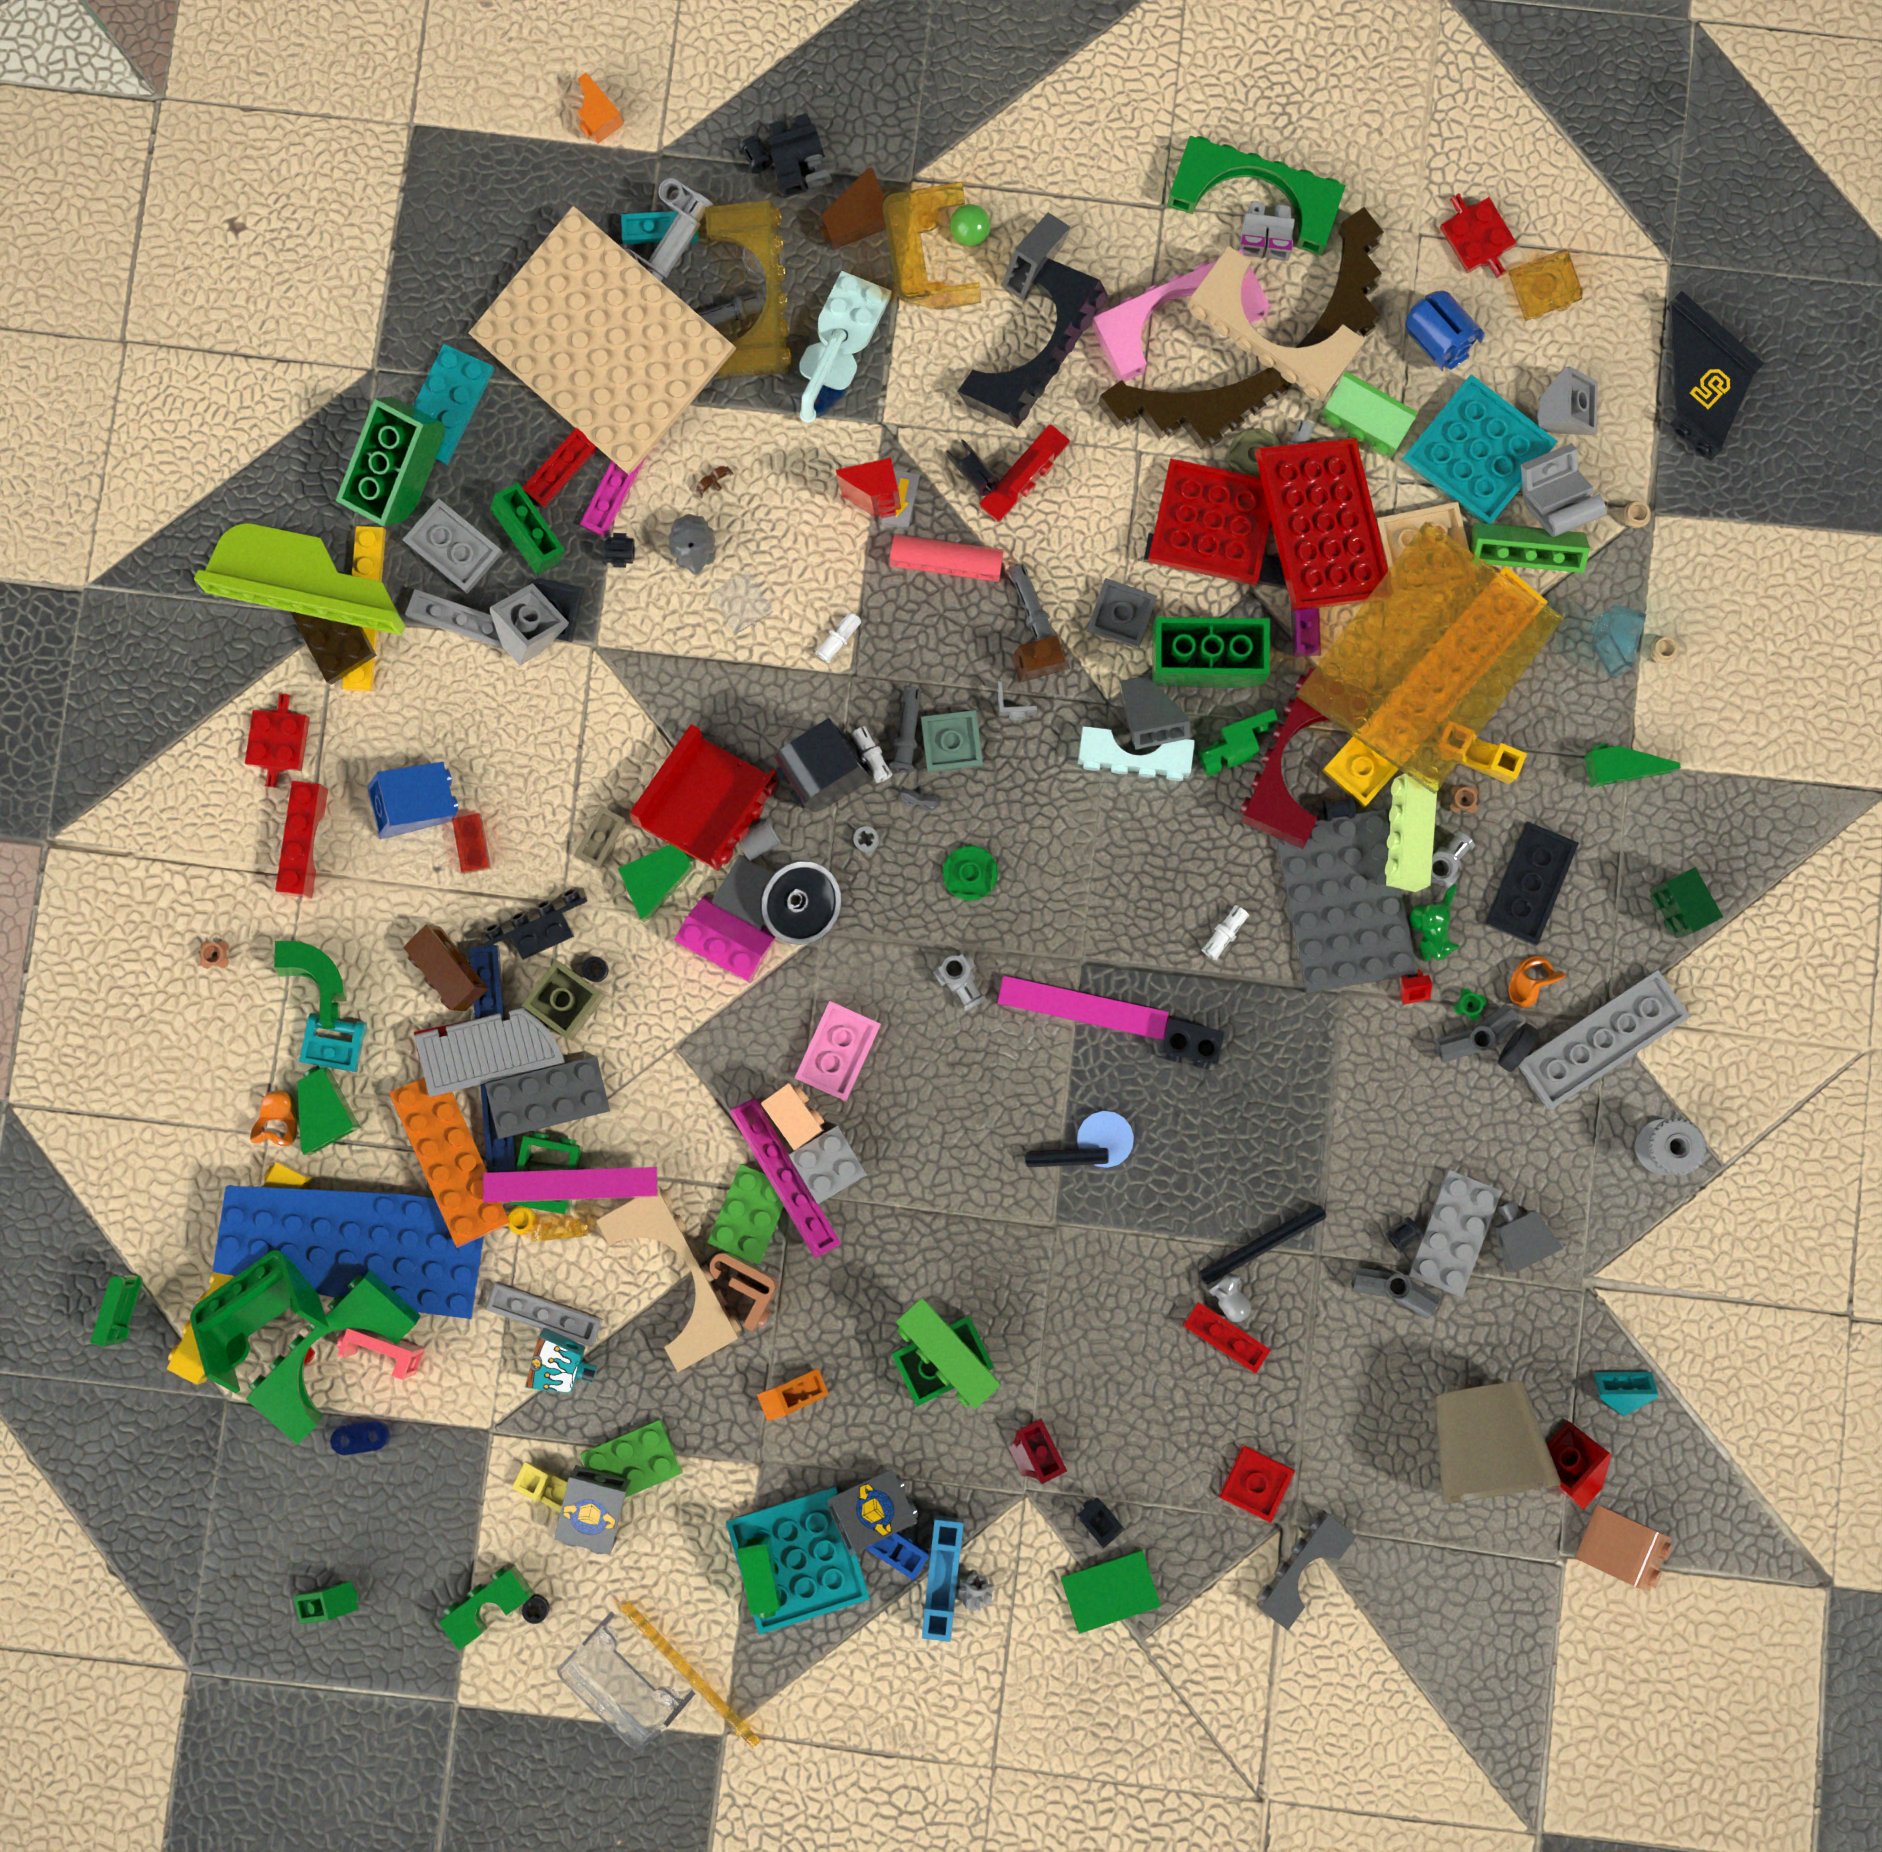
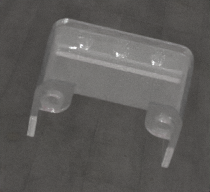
[557,1611,696,1751]

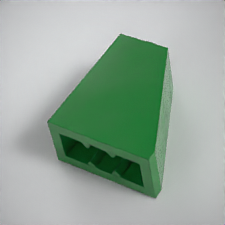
[618,845,695,922]
[297,1066,361,1155]
[737,1535,781,1618]

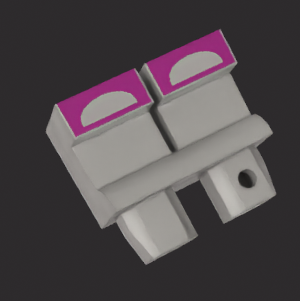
[1238,202,1295,261]

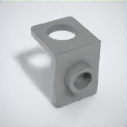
[997,680,1037,721]

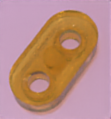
[530,1219,588,1242]

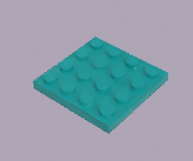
[1402,374,1558,524]
[726,1486,870,1635]

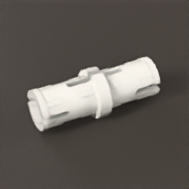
[850,726,893,783]
[1202,905,1249,960]

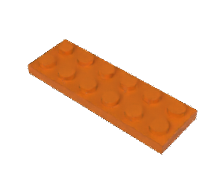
[389,1078,510,1248]

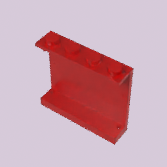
[629,724,779,871]

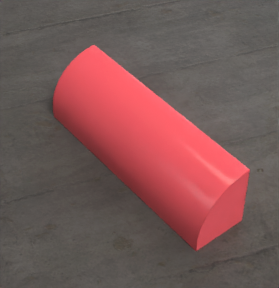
[890,534,1004,582]

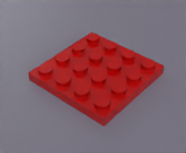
[1148,458,1271,586]

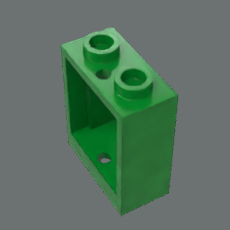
[509,1132,583,1215]

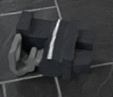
[768,113,833,198]

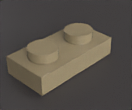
[574,806,626,869]

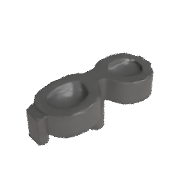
[900,786,942,811]

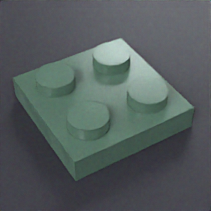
[921,710,983,773]

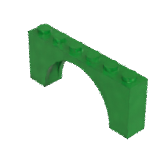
[1167,136,1346,256]
[246,1270,421,1445]

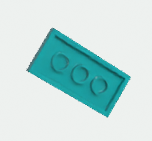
[413,344,495,466]

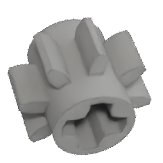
[957,1574,994,1611]

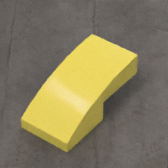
[512,1462,568,1513]

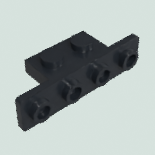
[481,887,588,960]

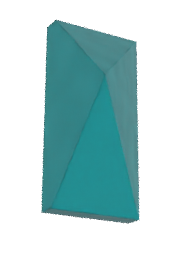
[1594,1372,1658,1416]

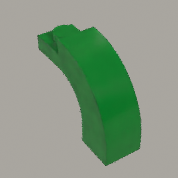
[274,941,347,1029]

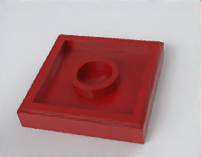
[1218,1444,1295,1523]

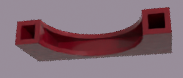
[1239,668,1372,849]

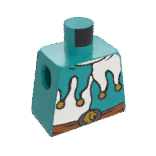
[525,1328,598,1393]

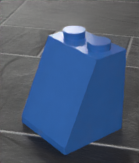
[367,762,458,840]

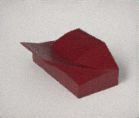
[1009,1418,1067,1484]

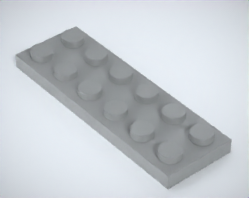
[1519,970,1691,1110]

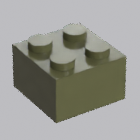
[522,960,606,1041]

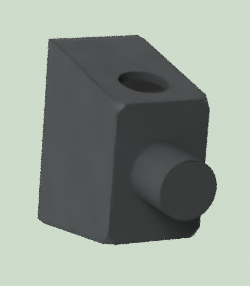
[1494,1200,1563,1273]

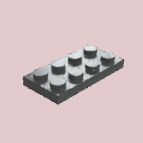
[485,1056,610,1139]

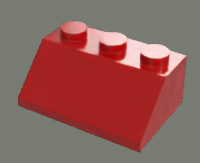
[836,457,901,519]

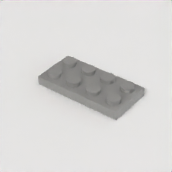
[1407,1170,1502,1297]

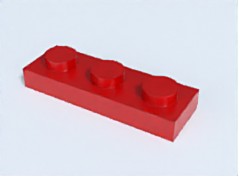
[522,427,598,508]
[1182,1302,1271,1374]

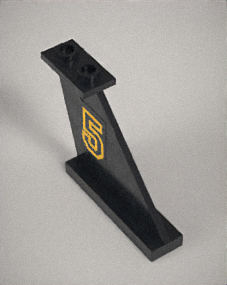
[1666,291,1765,461]

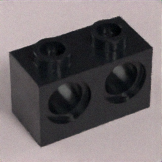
[1160,1019,1225,1070]

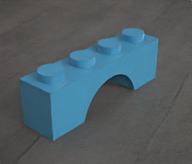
[922,1515,964,1642]

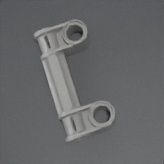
[624,178,714,282]

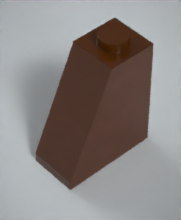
[819,167,893,250]

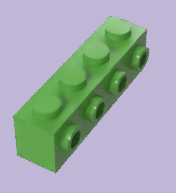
[1469,523,1590,573]
[896,1297,1001,1410]

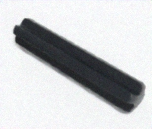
[1025,1148,1109,1168]

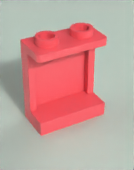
[336,1328,425,1380]

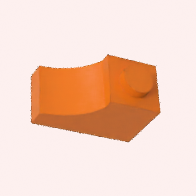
[577,72,623,144]
[757,1368,829,1421]

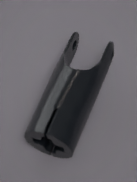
[946,439,999,496]

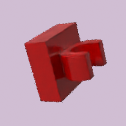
[1400,969,1432,1005]

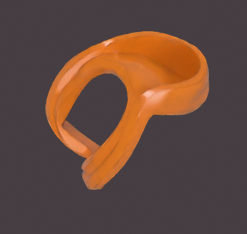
[1508,955,1566,1008]
[250,1090,298,1146]

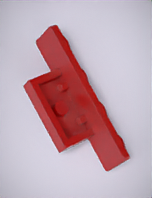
[979,424,1070,522]

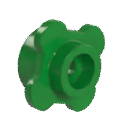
[1453,988,1486,1021]

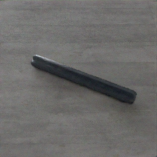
[1199,1205,1327,1285]

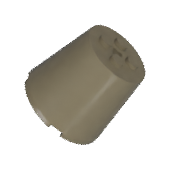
[1435,1378,1561,1505]

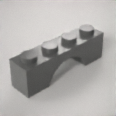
[1256,1511,1356,1630]

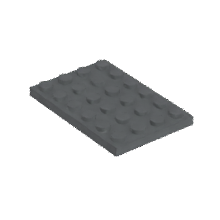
[1275,809,1418,994]

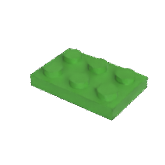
[707,1164,784,1265]
[580,1419,683,1498]

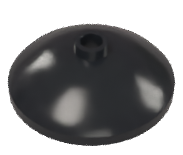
[760,861,841,945]

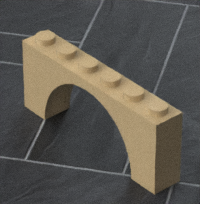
[1188,246,1365,402]
[596,1187,742,1372]

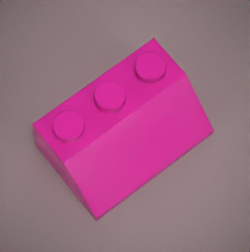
[674,894,776,984]

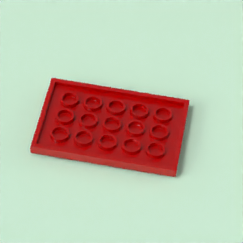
[1255,438,1395,611]

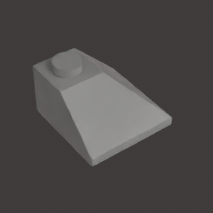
[1537,366,1598,435]
[490,583,569,665]

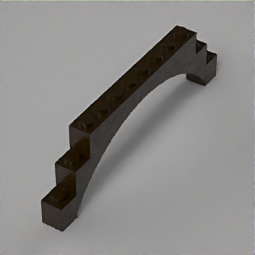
[1098,207,1384,450]

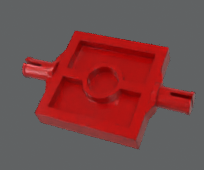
[1440,193,1517,278]
[245,693,310,788]

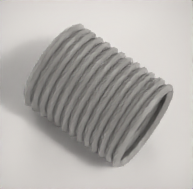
[738,818,781,861]

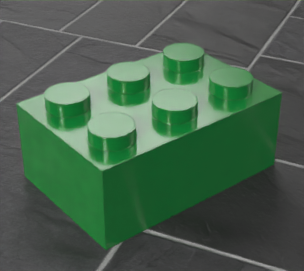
[891,1314,995,1407]

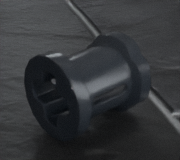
[738,136,772,174]
[1322,793,1356,822]
[1385,1216,1424,1254]

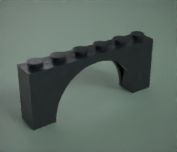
[957,258,1108,429]

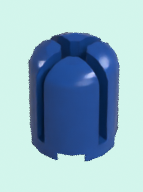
[1405,290,1485,372]

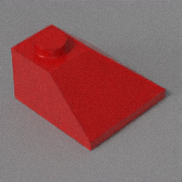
[1547,1421,1612,1510]

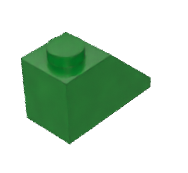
[293,1581,359,1624]

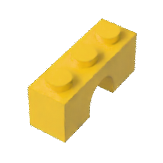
[1432,721,1527,784]

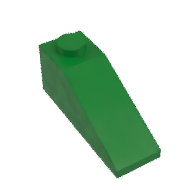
[1584,743,1681,788]

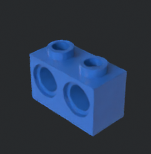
[865,1532,930,1581]

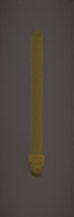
[620,1601,761,1749]

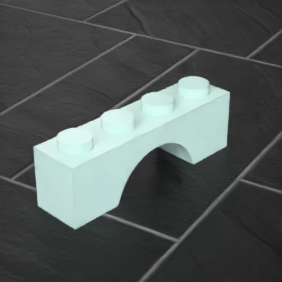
[1078,726,1195,781]

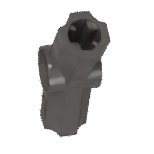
[1435,1003,1521,1063]
[1351,1267,1441,1319]

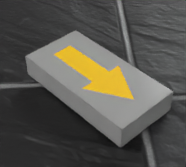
[881,470,920,530]

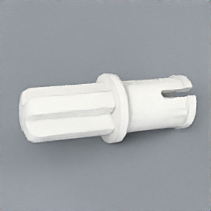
[815,612,861,664]

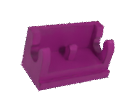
[1291,607,1321,657]

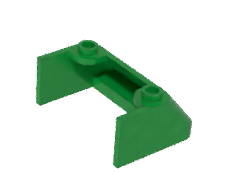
[190,1250,329,1393]

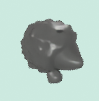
[668,514,716,575]

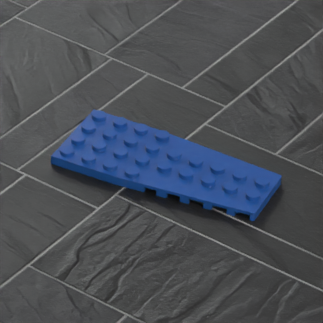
[213,1185,484,1319]

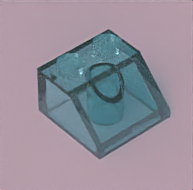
[1590,605,1646,679]

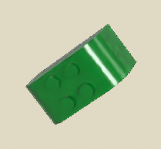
[335,396,445,527]
[1152,617,1270,688]

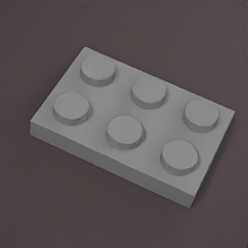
[403,498,503,594]

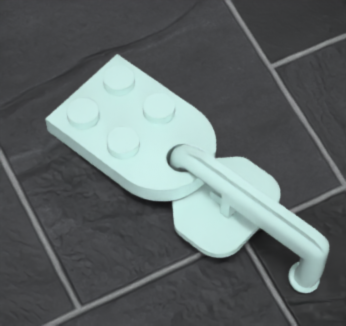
[799,271,892,423]

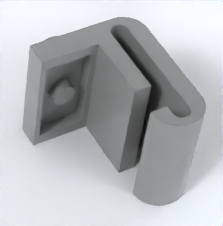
[1521,443,1606,537]

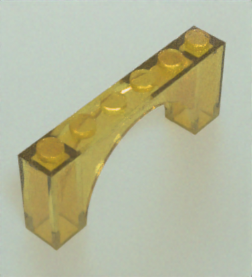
[705,200,791,379]

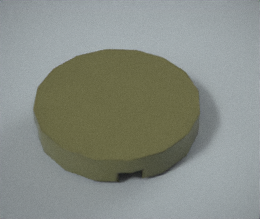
[1228,428,1281,478]

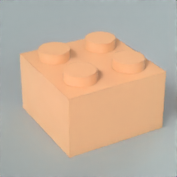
[761,1083,826,1151]

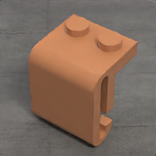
[710,1252,779,1332]
[1575,1504,1673,1592]

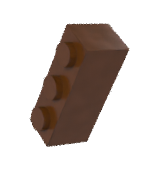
[403,924,489,1011]

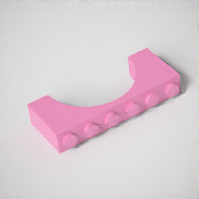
[1092,249,1271,382]

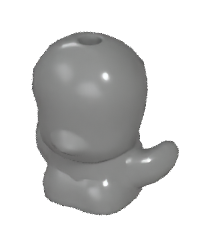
[1208,1273,1251,1322]

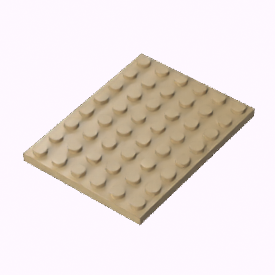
[469,206,737,475]

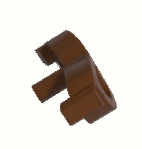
[696,466,734,499]

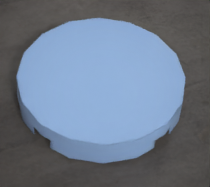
[1077,1111,1134,1168]

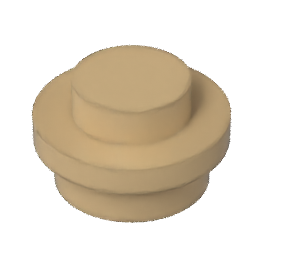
[1622,501,1651,529]
[1650,636,1679,664]

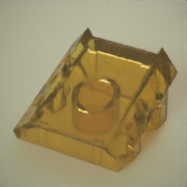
[1509,249,1583,321]

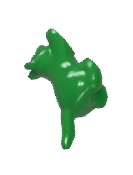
[1409,884,1460,962]

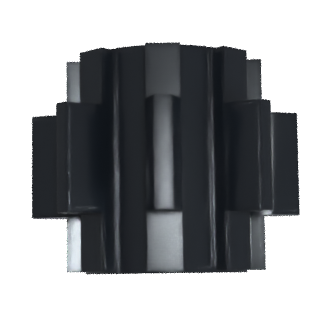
[604,533,635,568]

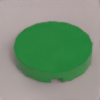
[943,845,998,901]

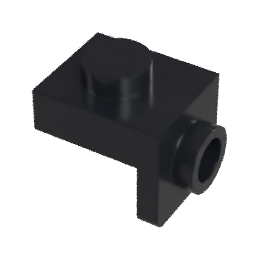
[1076,1497,1125,1548]

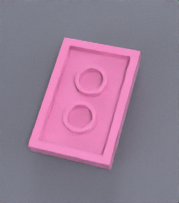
[795,1001,881,1102]

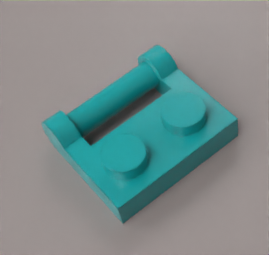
[299,1013,367,1072]

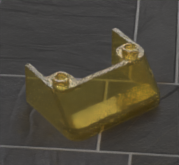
[883,182,981,310]

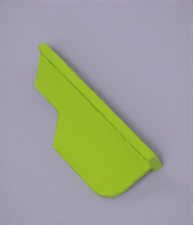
[194,523,406,635]

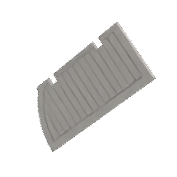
[414,1007,565,1097]

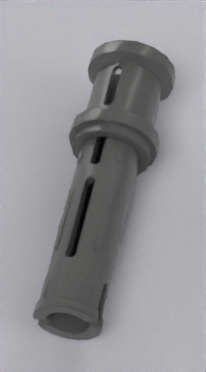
[697,289,769,326]
[1009,564,1057,641]
[889,686,922,773]

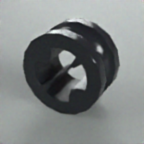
[582,956,609,983]
[522,1595,550,1624]

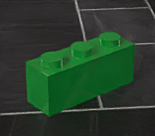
[490,482,565,575]

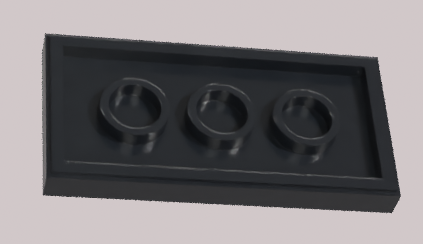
[1484,821,1579,946]

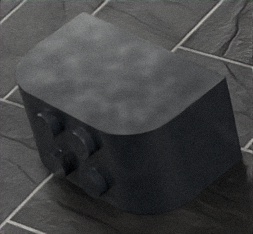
[775,718,873,812]

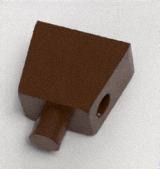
[1012,635,1070,683]

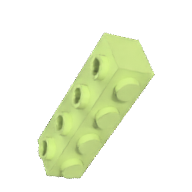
[1385,771,1438,892]

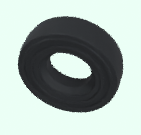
[1498,1023,1539,1072]

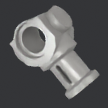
[1431,830,1476,889]
[933,952,986,1012]

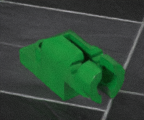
[1198,709,1278,777]

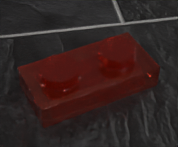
[452,813,491,874]

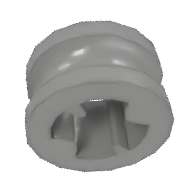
[853,826,879,852]

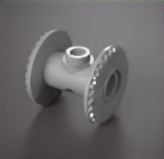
[1635,1118,1706,1175]

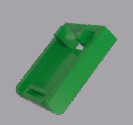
[90,1274,143,1347]

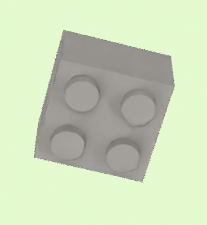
[789,1126,868,1204]

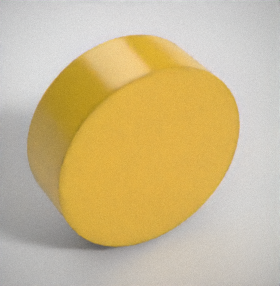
[507,1206,537,1235]

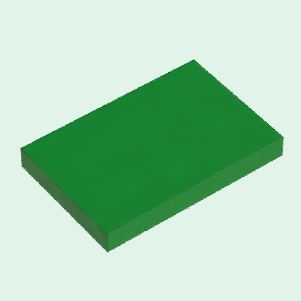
[1060,1549,1161,1634]

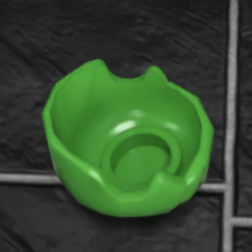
[950,204,990,247]

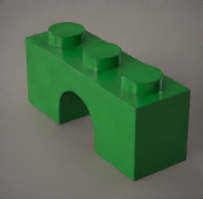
[438,1565,535,1651]

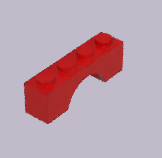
[275,781,328,899]

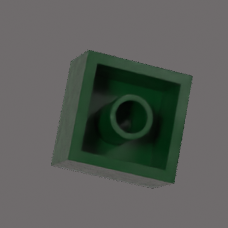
[1649,867,1723,939]

